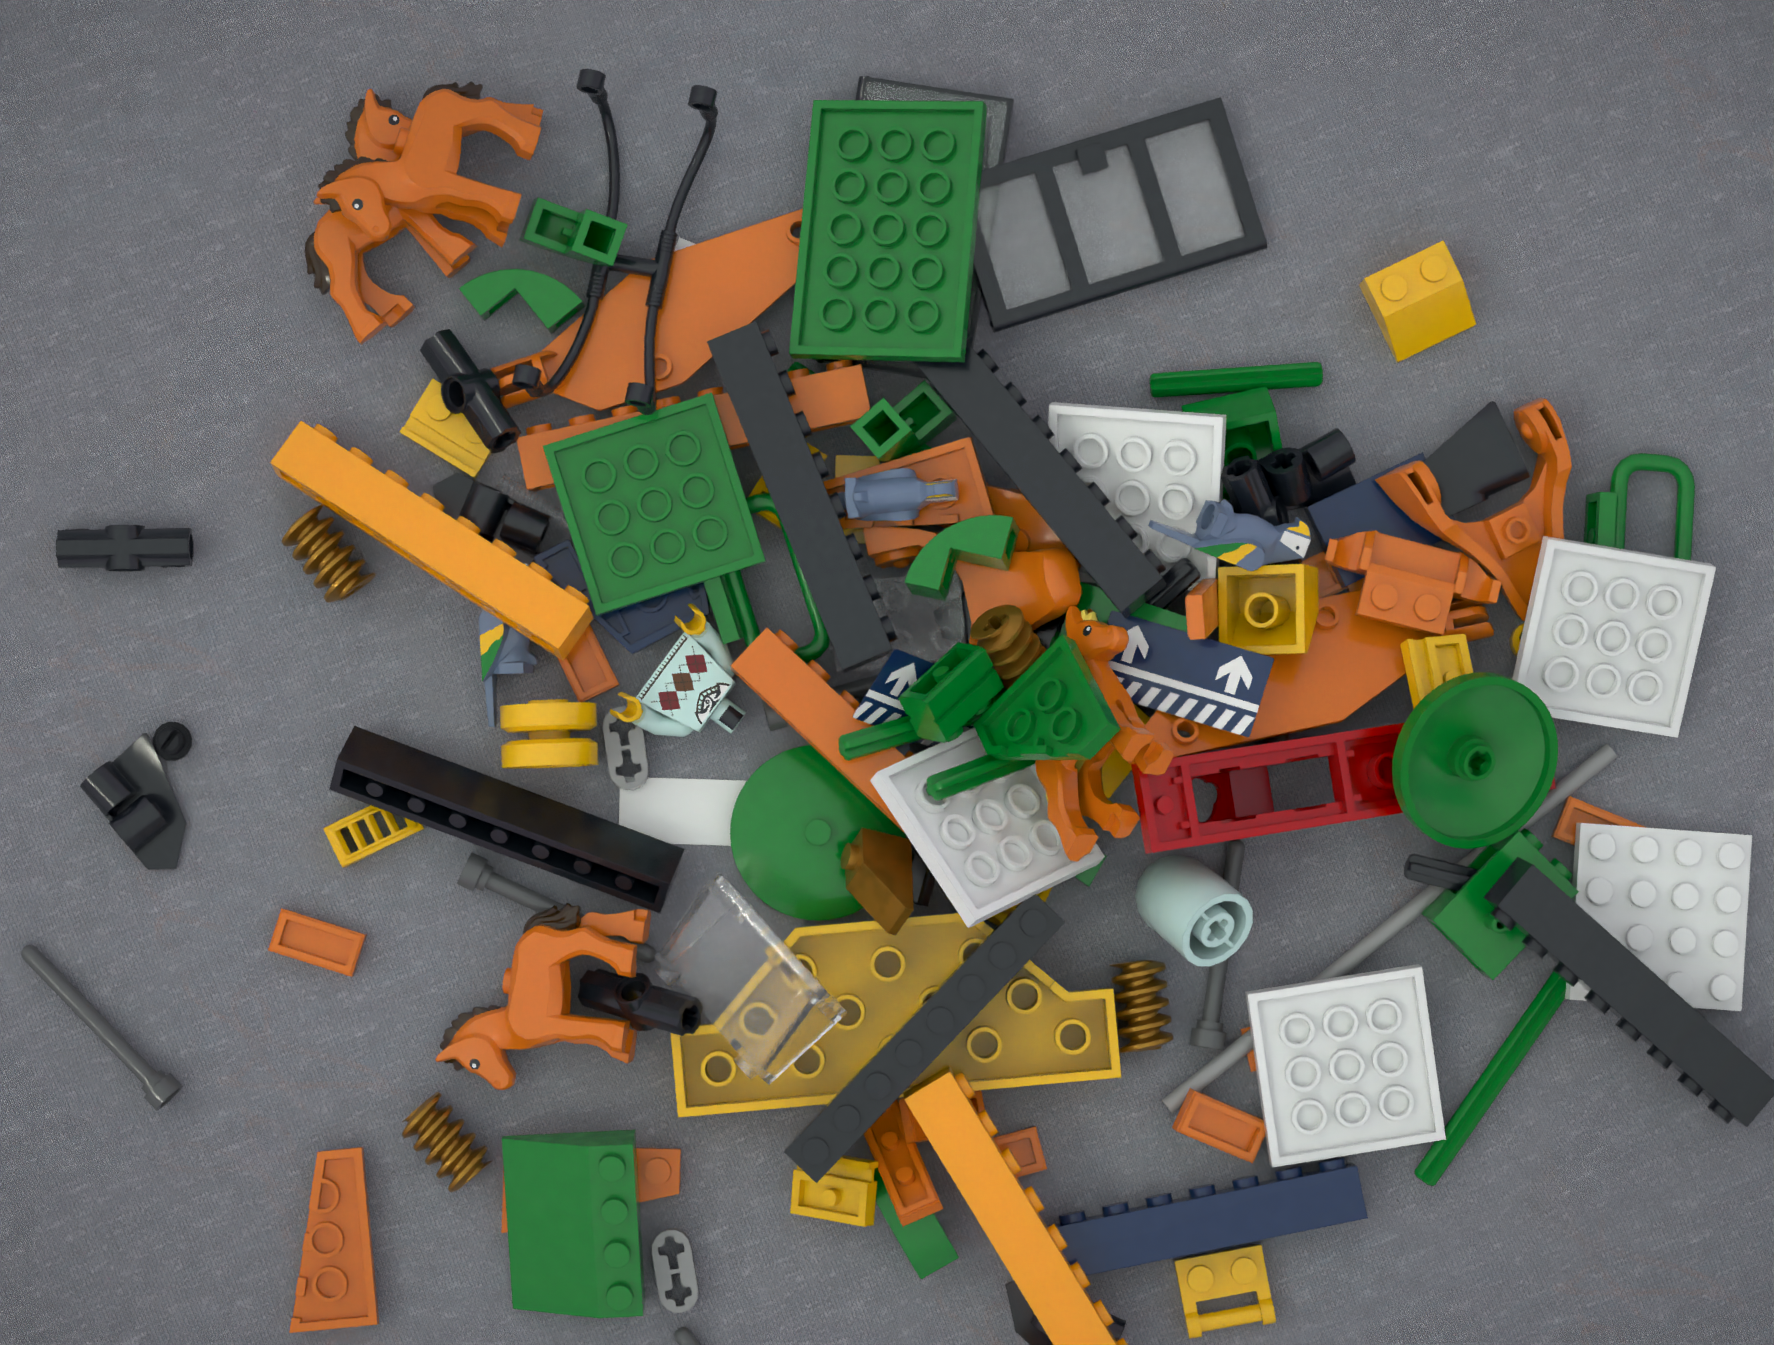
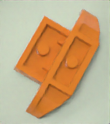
[1325,530,1502,636]

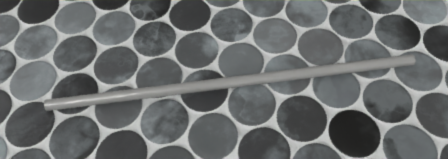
[1162,744,1617,1114]

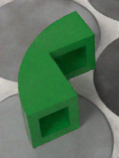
[519,197,628,266]
[459,269,585,334]
[850,380,957,462]
[905,515,1020,602]
[874,1168,959,1279]

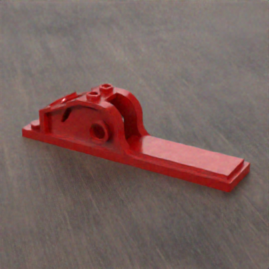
[1131,723,1556,854]

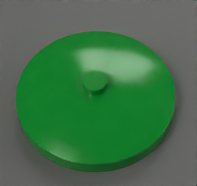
[1392,672,1558,849]
[730,745,906,921]

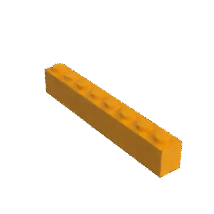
[270,421,594,661]
[903,1066,1128,1345]

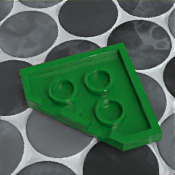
[973,634,1121,760]

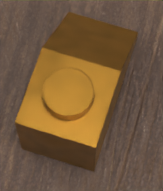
[841,828,914,935]

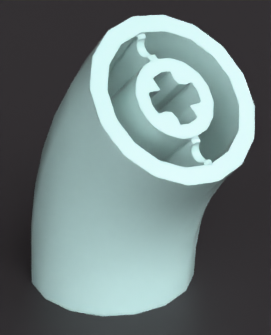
[1135,855,1253,966]

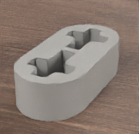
[603,707,649,791]
[652,1228,699,1313]

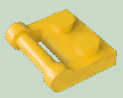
[1173,1243,1276,1339]

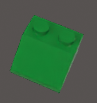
[1181,386,1282,500]

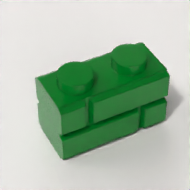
[898,642,1004,743]

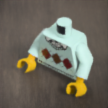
[610,603,746,737]

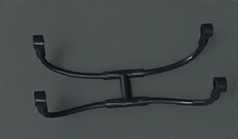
[512,69,718,415]

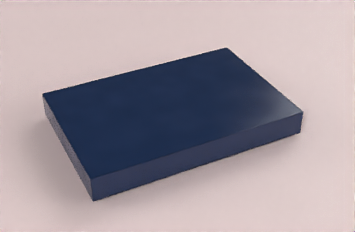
[1304,452,1455,588]

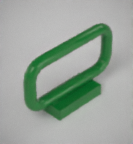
[1584,453,1695,560]
[703,493,830,663]

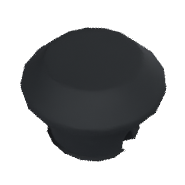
[153,722,192,761]

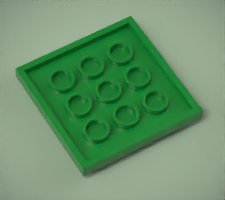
[543,393,766,616]

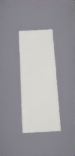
[619,777,746,846]

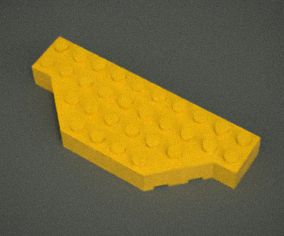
[670,913,1122,1118]

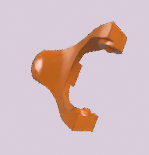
[1375,397,1572,621]
[863,527,1082,667]

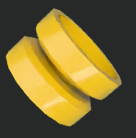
[500,699,599,769]

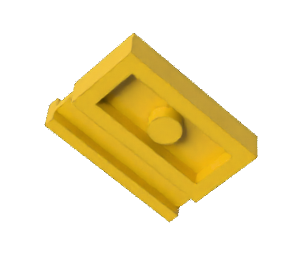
[400,378,491,479]
[1400,634,1473,709]
[790,1155,879,1227]

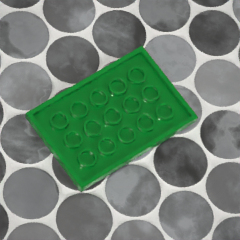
[789,100,987,362]

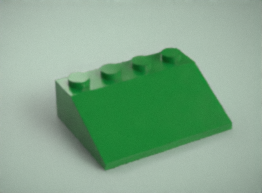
[502,1129,645,1318]

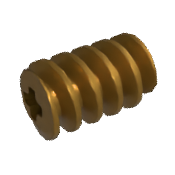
[281,504,376,603]
[970,604,1047,690]
[1109,960,1173,1053]
[402,1092,493,1192]

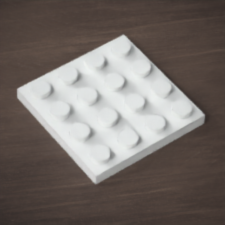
[1048,402,1226,591]
[1512,536,1716,738]
[870,728,1105,928]
[1565,823,1752,1011]
[1245,964,1446,1168]

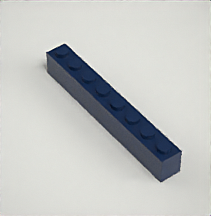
[1046,1157,1368,1276]

